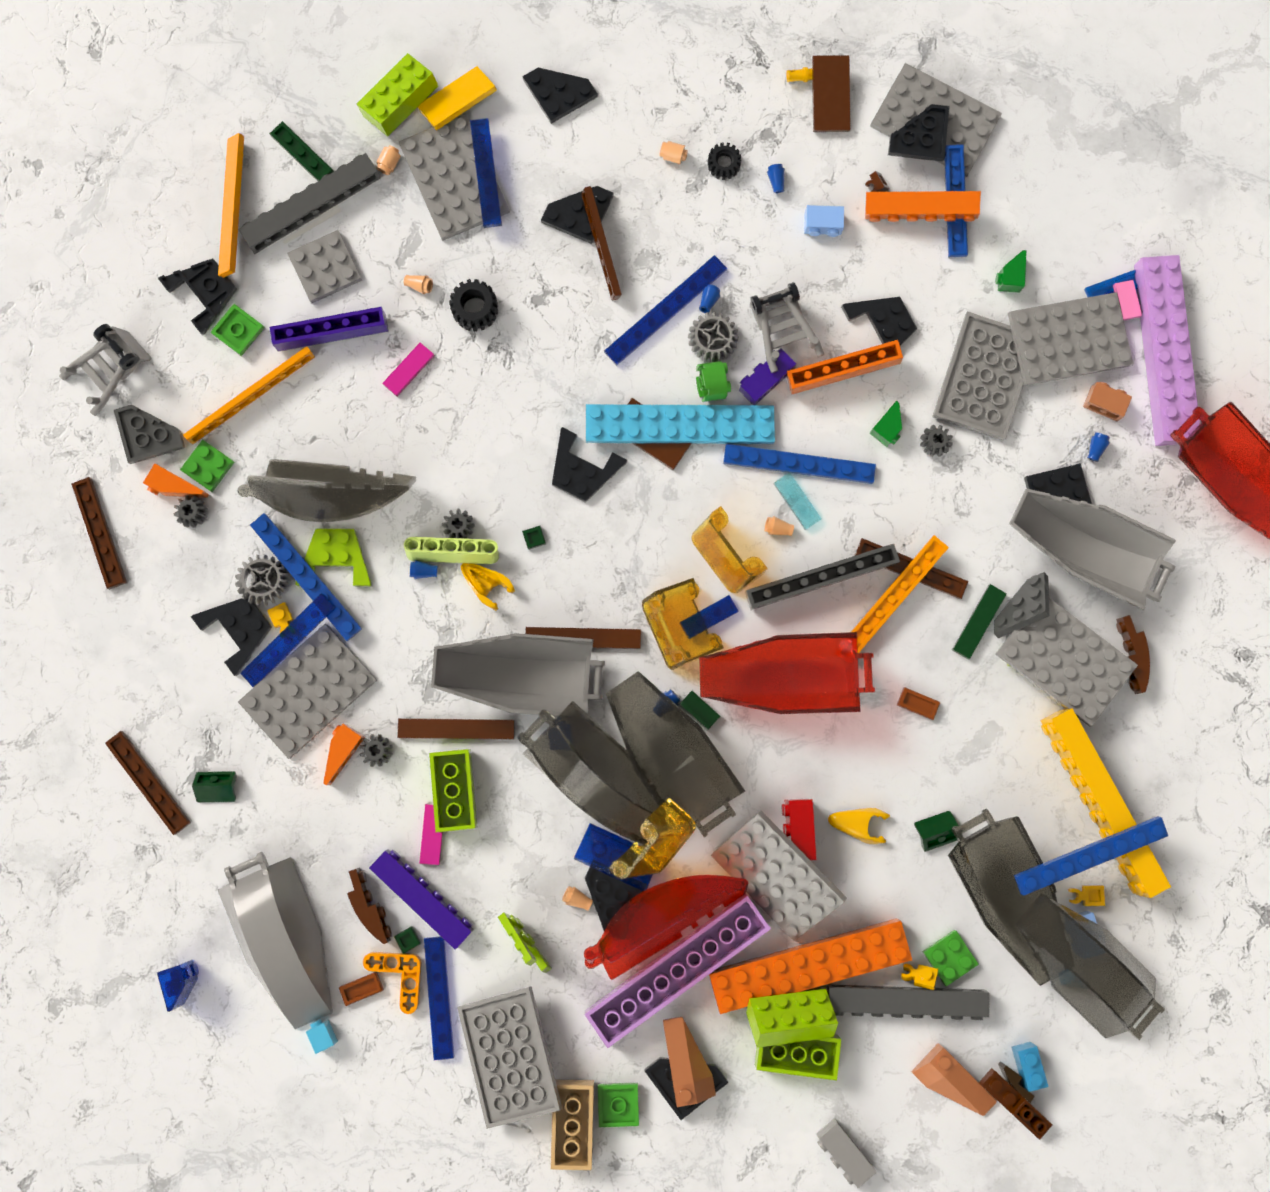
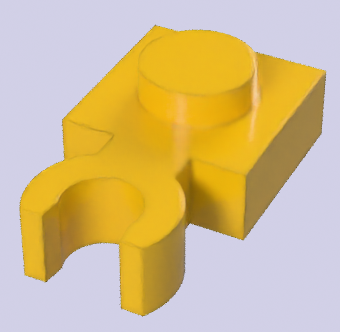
[267,602,296,639]
[1068,885,1105,906]
[901,964,938,990]

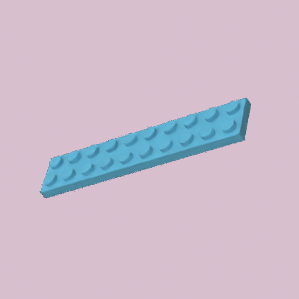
[586,404,775,444]

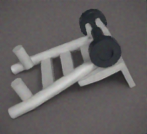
[750,282,824,373]
[59,324,152,416]

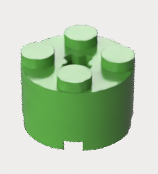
[696,361,731,402]

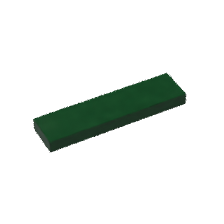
[269,121,334,181]
[952,584,1007,660]

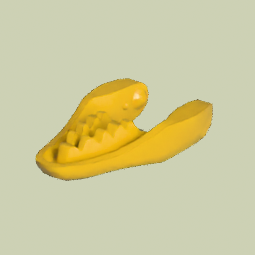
[461,563,515,611]
[828,808,890,844]

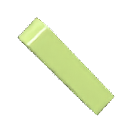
[404,537,499,564]

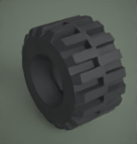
[449,279,498,332]

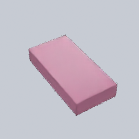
[1113,280,1142,321]

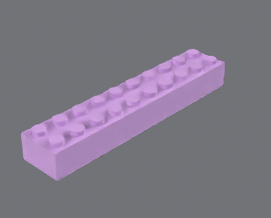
[1134,255,1202,446]
[584,894,771,1048]

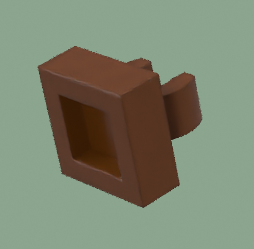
[865,171,890,192]

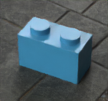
[1011,1042,1048,1092]

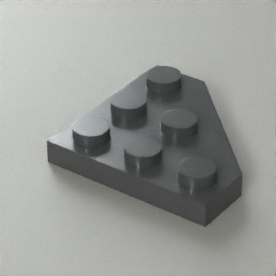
[114,404,185,464]
[994,572,1050,638]

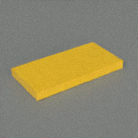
[418,66,497,131]

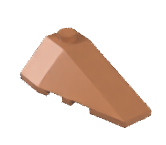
[663,1017,716,1107]
[911,1043,997,1116]

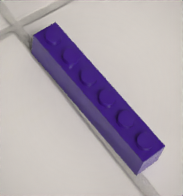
[270,306,389,352]
[369,849,474,950]

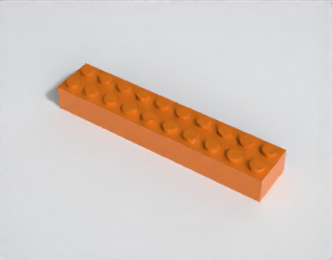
[709,918,912,1014]

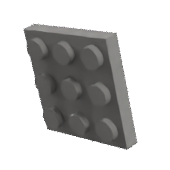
[287,230,362,304]

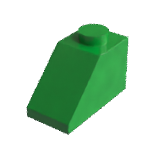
[995,250,1027,293]
[870,401,902,447]

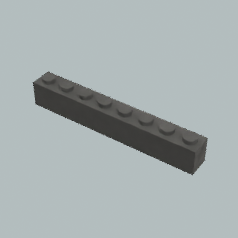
[238,153,381,254]
[745,544,900,610]
[827,984,989,1020]

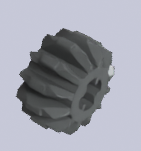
[920,425,953,457]
[173,495,208,528]
[442,509,475,539]
[359,734,393,767]

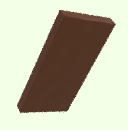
[812,55,850,132]
[627,398,692,470]

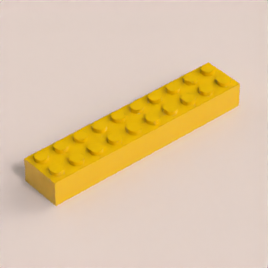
[1040,708,1171,898]

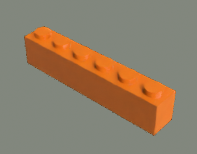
[865,191,981,222]
[787,340,903,395]

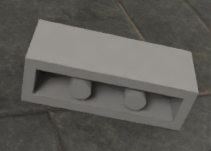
[817,1118,877,1188]

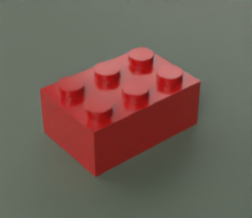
[781,799,817,860]

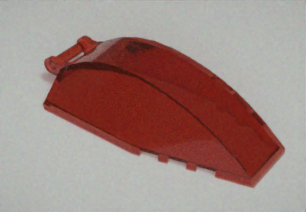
[1170,402,1270,540]
[699,632,875,714]
[584,875,749,980]

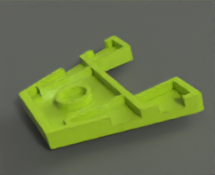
[295,529,372,587]
[498,912,552,973]

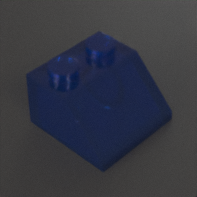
[157,959,199,1012]

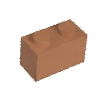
[1083,382,1132,422]

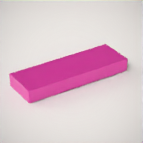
[382,343,435,397]
[419,804,443,865]

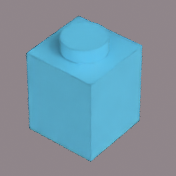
[306,1019,338,1054]

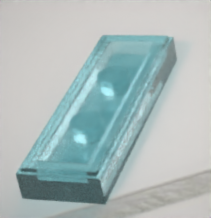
[774,472,821,530]

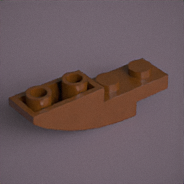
[1116,615,1150,694]
[347,868,392,944]
[979,1068,1053,1140]

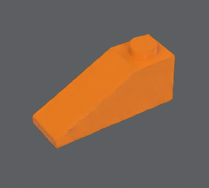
[143,464,209,498]
[323,724,365,786]

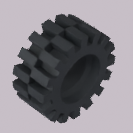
[708,142,741,180]

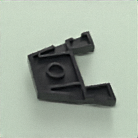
[158,258,237,336]
[841,296,917,346]
[552,427,627,503]
[191,598,272,676]

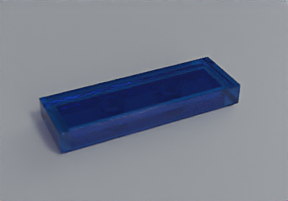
[679,595,739,639]

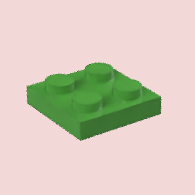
[211,304,265,356]
[180,439,235,492]
[922,930,979,986]
[598,1083,639,1127]

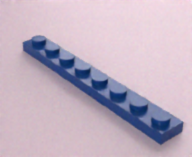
[723,444,876,484]
[250,513,362,641]
[1014,816,1168,896]

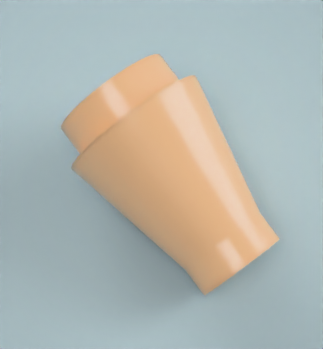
[404,275,433,294]
[764,516,794,536]
[562,886,593,911]

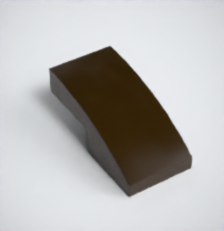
[998,1061,1035,1103]

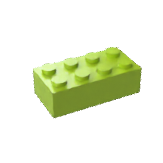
[356,53,438,137]
[429,749,477,832]
[746,989,838,1048]
[754,1034,841,1081]

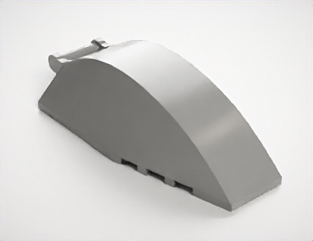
[1009,489,1176,610]
[431,633,605,718]
[218,852,333,1029]

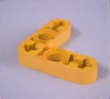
[363,952,422,1014]

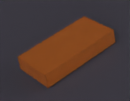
[897,687,940,720]
[339,972,384,1006]

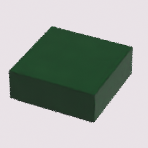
[522,526,546,550]
[394,926,421,954]

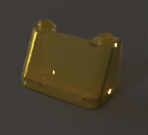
[691,506,768,593]
[642,578,724,670]
[608,798,696,879]

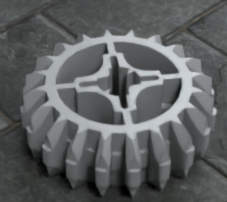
[688,311,739,362]
[235,555,289,606]

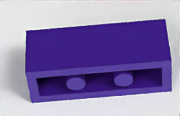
[739,348,796,405]

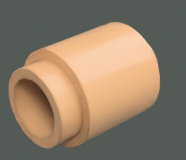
[660,141,688,164]
[376,145,401,175]

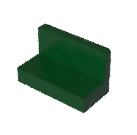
[679,691,721,731]
[192,771,237,803]
[914,811,961,852]

